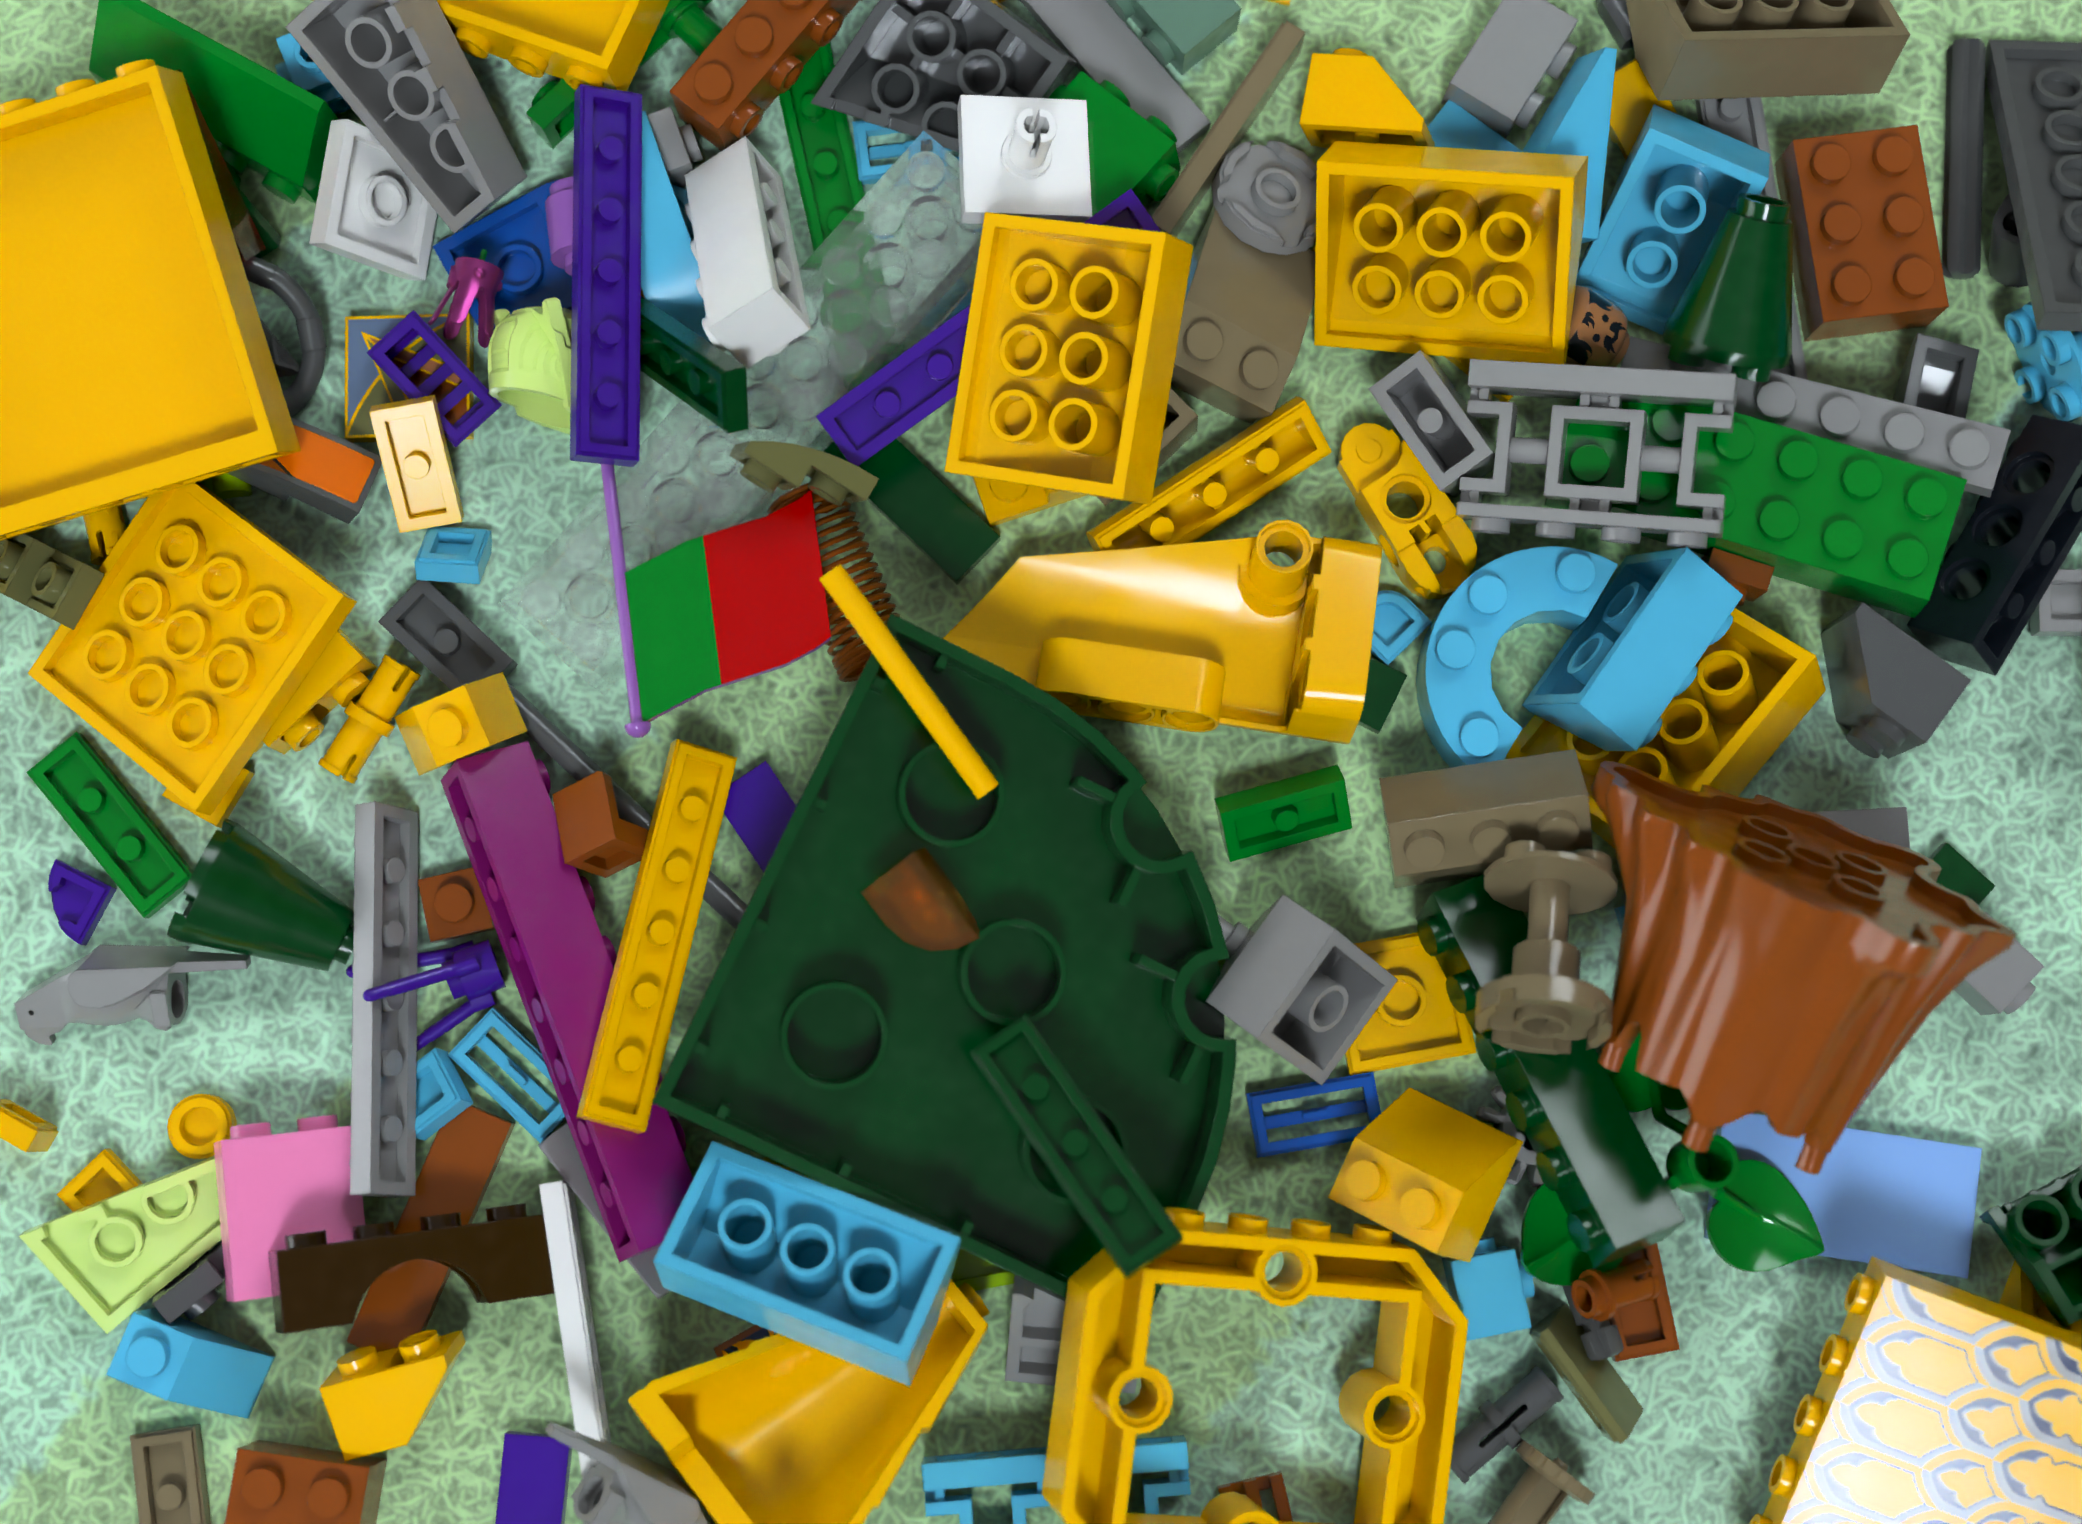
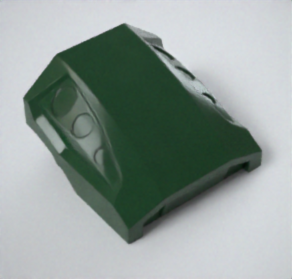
[1979,1165,2082,1328]

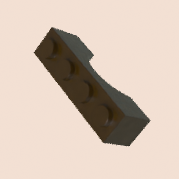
[268,1203,555,1334]

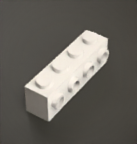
[685,136,811,369]

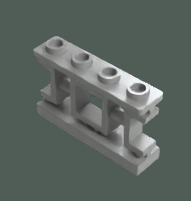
[1456,359,1739,549]

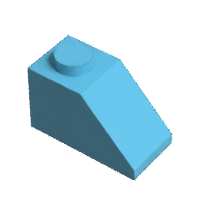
[106,1308,275,1419]

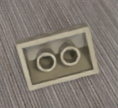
[1379,749,1593,888]

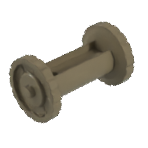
[1488,1440,1596,1524]

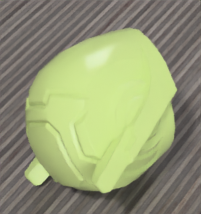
[488,297,572,434]

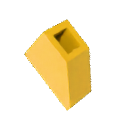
[262,628,377,755]
[319,1329,466,1461]

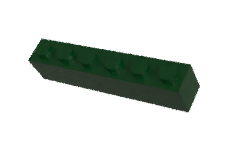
[1416,874,1686,1268]

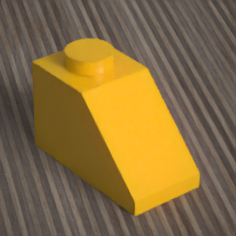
[1299,48,1435,149]
[394,672,528,776]

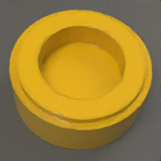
[167,1094,237,1159]

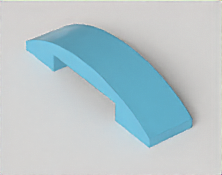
[641,111,729,352]

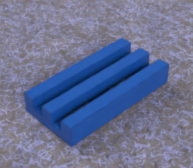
[1245,1072,1381,1158]

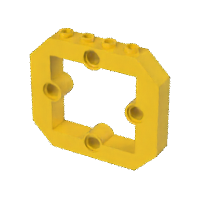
[1041,1207,1468,1524]

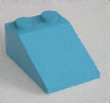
[1576,104,1770,335]

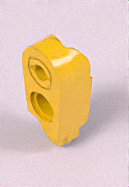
[1337,423,1477,599]

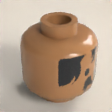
[1565,285,1630,367]

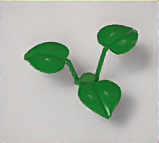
[1520,1031,1824,1286]

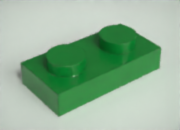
[1214,764,1352,862]

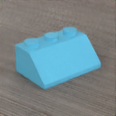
[1522,547,1743,751]

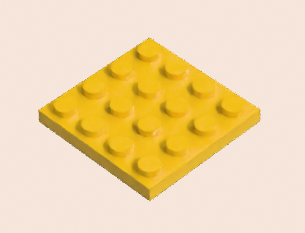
[28,482,357,816]

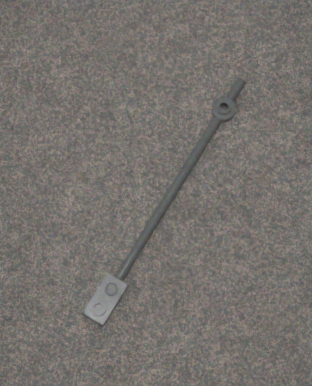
[378,580,747,929]

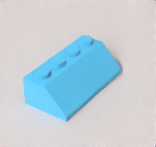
[653,1141,961,1386]

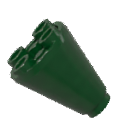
[1662,193,1793,382]

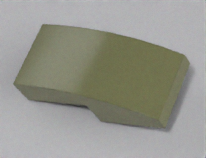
[729,441,879,506]
[0,534,105,630]

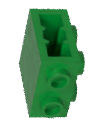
[1049,71,1181,216]

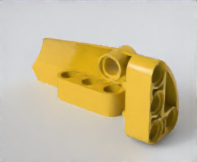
[942,520,1382,745]

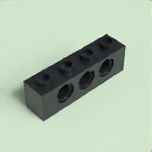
[1907,414,2082,676]

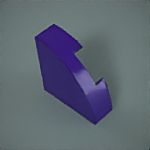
[48,859,117,946]

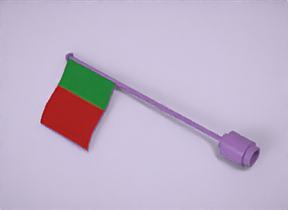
[545,176,831,738]

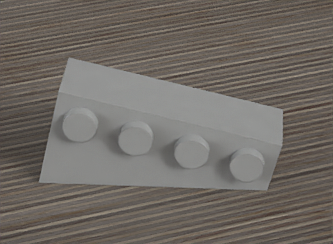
[286,0,527,234]

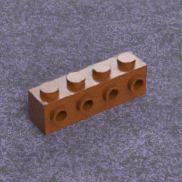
[670,0,860,151]

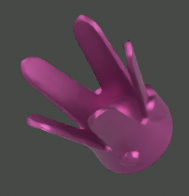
[427,249,504,348]

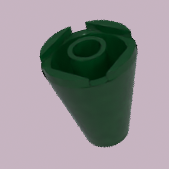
[167,818,354,971]

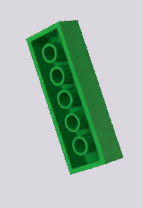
[1544,399,1967,618]

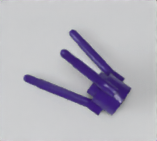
[346,939,506,1051]

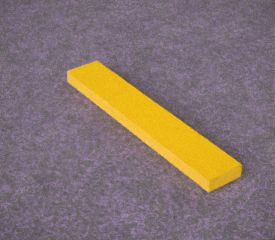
[576,739,737,1134]

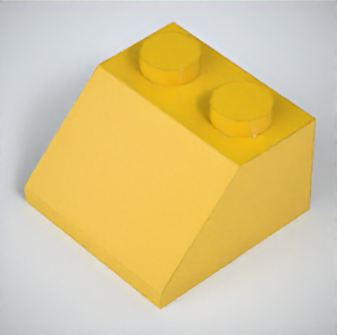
[1328,1087,1524,1263]

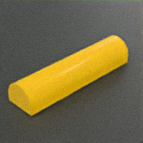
[1086,396,1332,551]

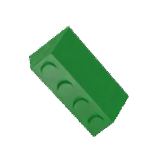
[89,0,339,204]

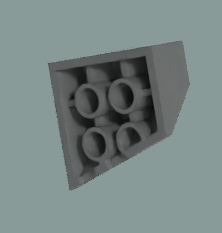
[811,0,1078,152]

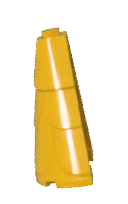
[627,1279,989,1524]

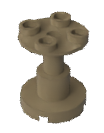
[1475,840,1618,1055]

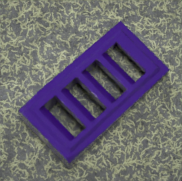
[366,310,502,447]

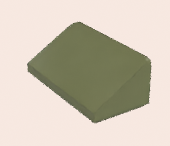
[1529,1303,1643,1444]

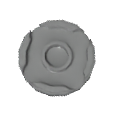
[1212,140,1317,255]

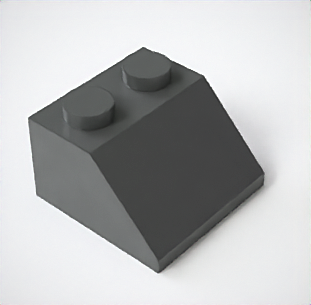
[1820,602,1971,759]

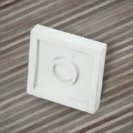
[957,95,1092,224]
[309,119,437,281]

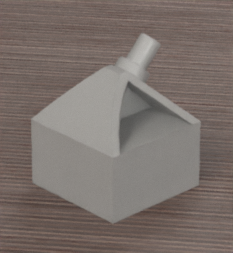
[1206,894,1398,1085]

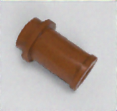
[1571,1258,1660,1322]

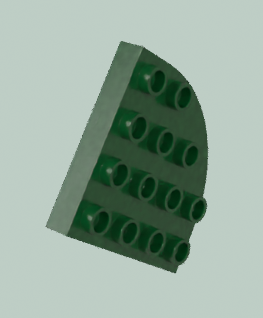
[652,613,1236,1307]

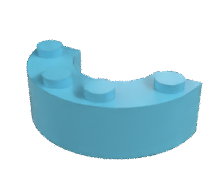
[1416,546,1618,768]

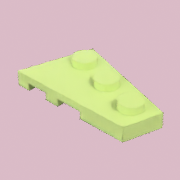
[19,1156,221,1334]

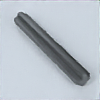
[1942,38,1986,280]

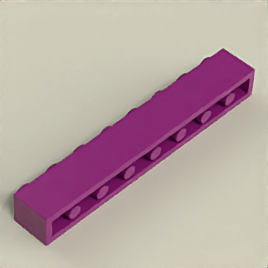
[440,741,694,1263]

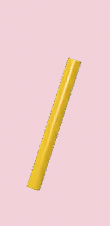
[819,564,1000,799]

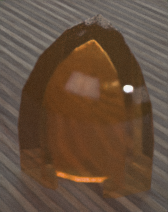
[861,847,979,951]

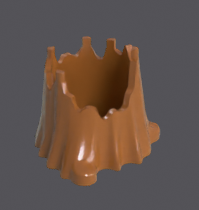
[1591,761,2016,1175]

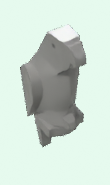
[14,945,251,1045]
[545,1422,708,1524]

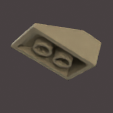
[1171,206,1315,424]

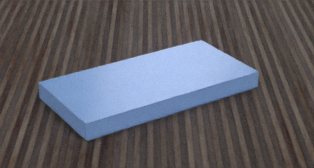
[1704,1113,1982,1278]

